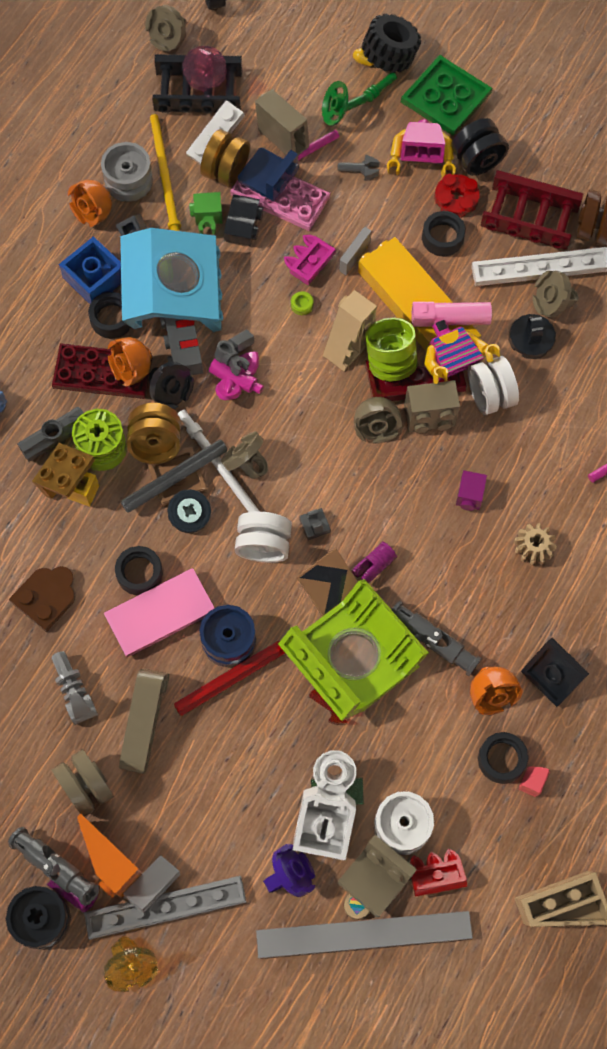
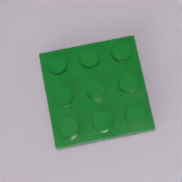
[401,55,492,137]

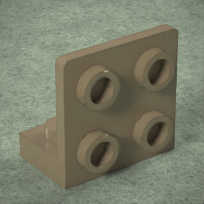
[338,835,417,917]

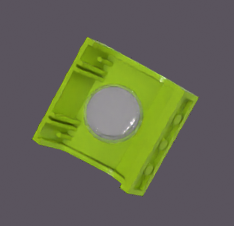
[278,579,429,721]

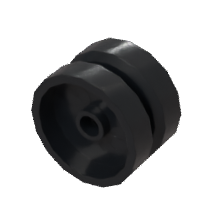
[451,118,509,176]
[5,886,71,950]

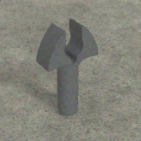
[337,155,380,181]

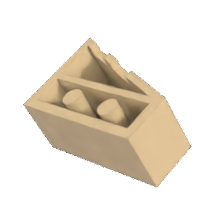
[323,290,377,372]
[514,871,607,927]

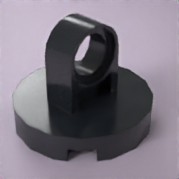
[509,314,556,359]
[149,362,194,409]

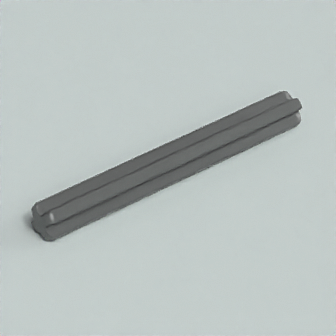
[121,440,227,513]

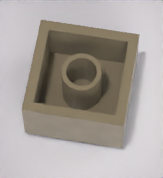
[404,381,460,433]

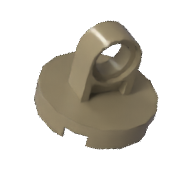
[145,5,186,51]
[533,270,579,317]
[221,431,268,479]

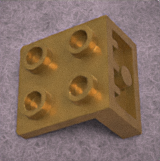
[32,443,95,499]

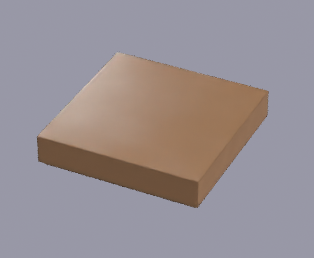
[147,447,208,507]

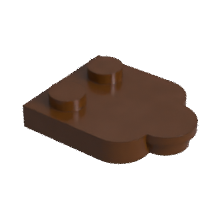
[9,566,75,633]

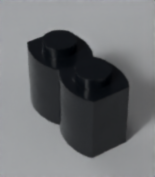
[224,194,263,246]

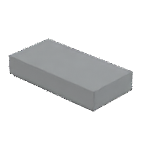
[339,227,371,275]
[123,855,180,914]

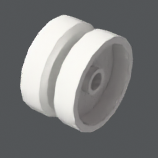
[468,356,519,415]
[235,511,292,563]
[374,792,434,855]

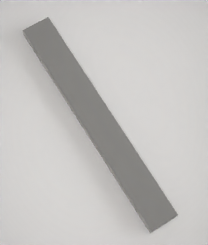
[256,911,473,959]

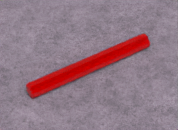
[174,641,285,716]

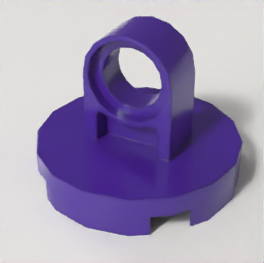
[263,844,315,897]

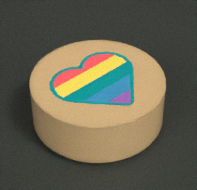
[344,894,369,919]

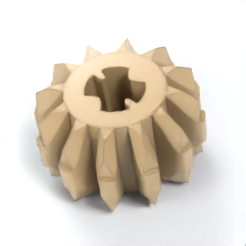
[514,523,557,565]

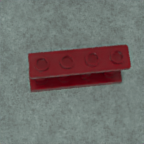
[480,170,584,250]

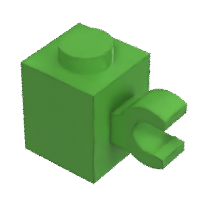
[189,192,223,234]

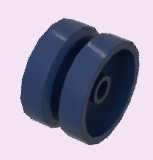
[199,605,256,668]

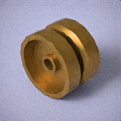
[200,129,251,188]
[127,403,181,464]

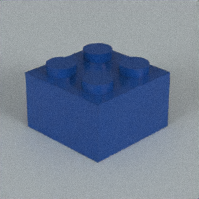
[59,236,121,304]

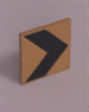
[296,548,358,617]

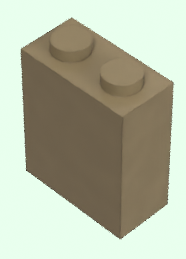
[255,89,309,155]

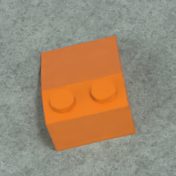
[77,814,142,899]

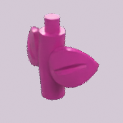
[209,351,264,400]

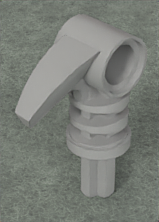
[52,651,98,725]

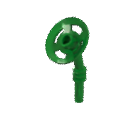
[322,73,397,126]

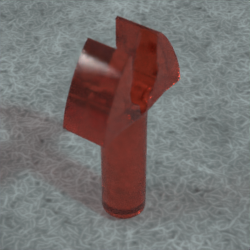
[309,689,353,725]

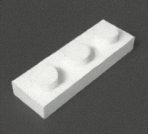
[186,100,245,165]

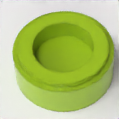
[291,291,314,316]

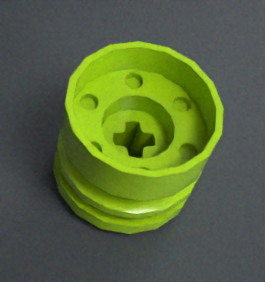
[366,317,418,381]
[72,409,127,471]

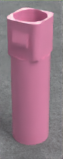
[411,302,492,327]

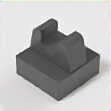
[299,508,331,540]

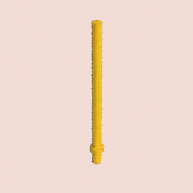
[150,114,181,231]

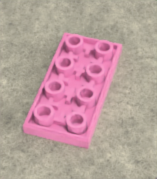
[230,157,330,231]
[104,568,214,658]

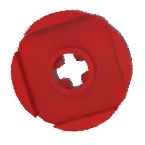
[434,174,480,217]

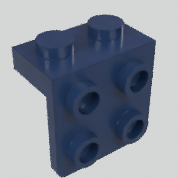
[238,148,299,202]

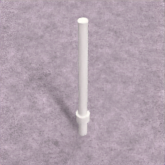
[178,410,259,512]

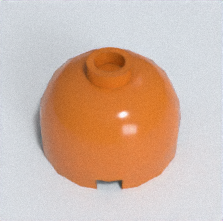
[68,179,112,227]
[107,337,152,386]
[469,667,523,715]

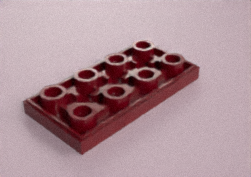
[52,343,153,399]

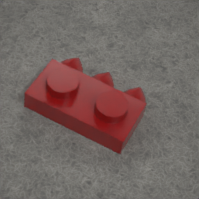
[409,849,467,897]

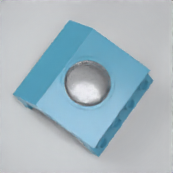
[120,228,223,332]

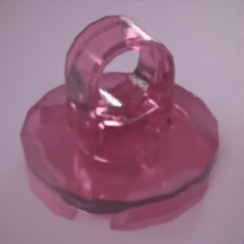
[182,46,227,91]

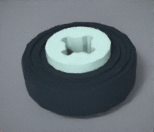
[167,489,211,533]

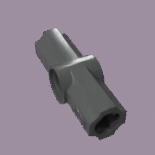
[17,407,84,462]

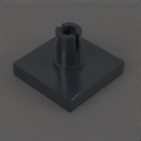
[521,638,589,707]

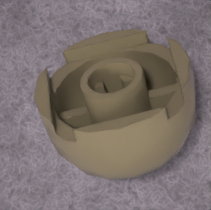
[354,397,402,444]

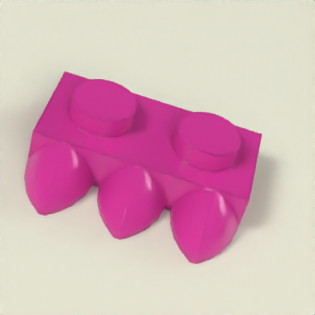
[284,235,336,285]

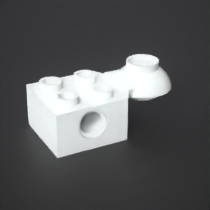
[293,750,356,860]

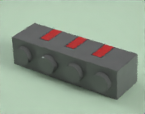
[160,281,203,375]

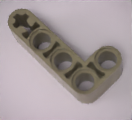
[119,668,169,774]

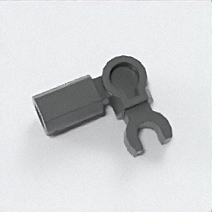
[214,330,255,376]

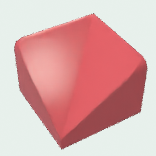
[518,766,550,797]

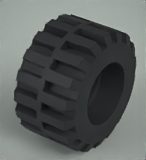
[362,14,421,73]

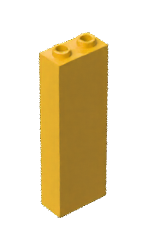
[358,237,481,351]

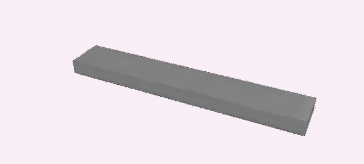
[84,876,247,940]

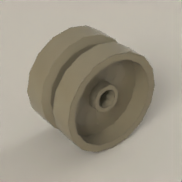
[52,749,114,817]

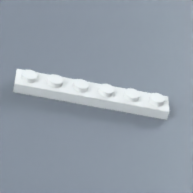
[471,247,607,286]

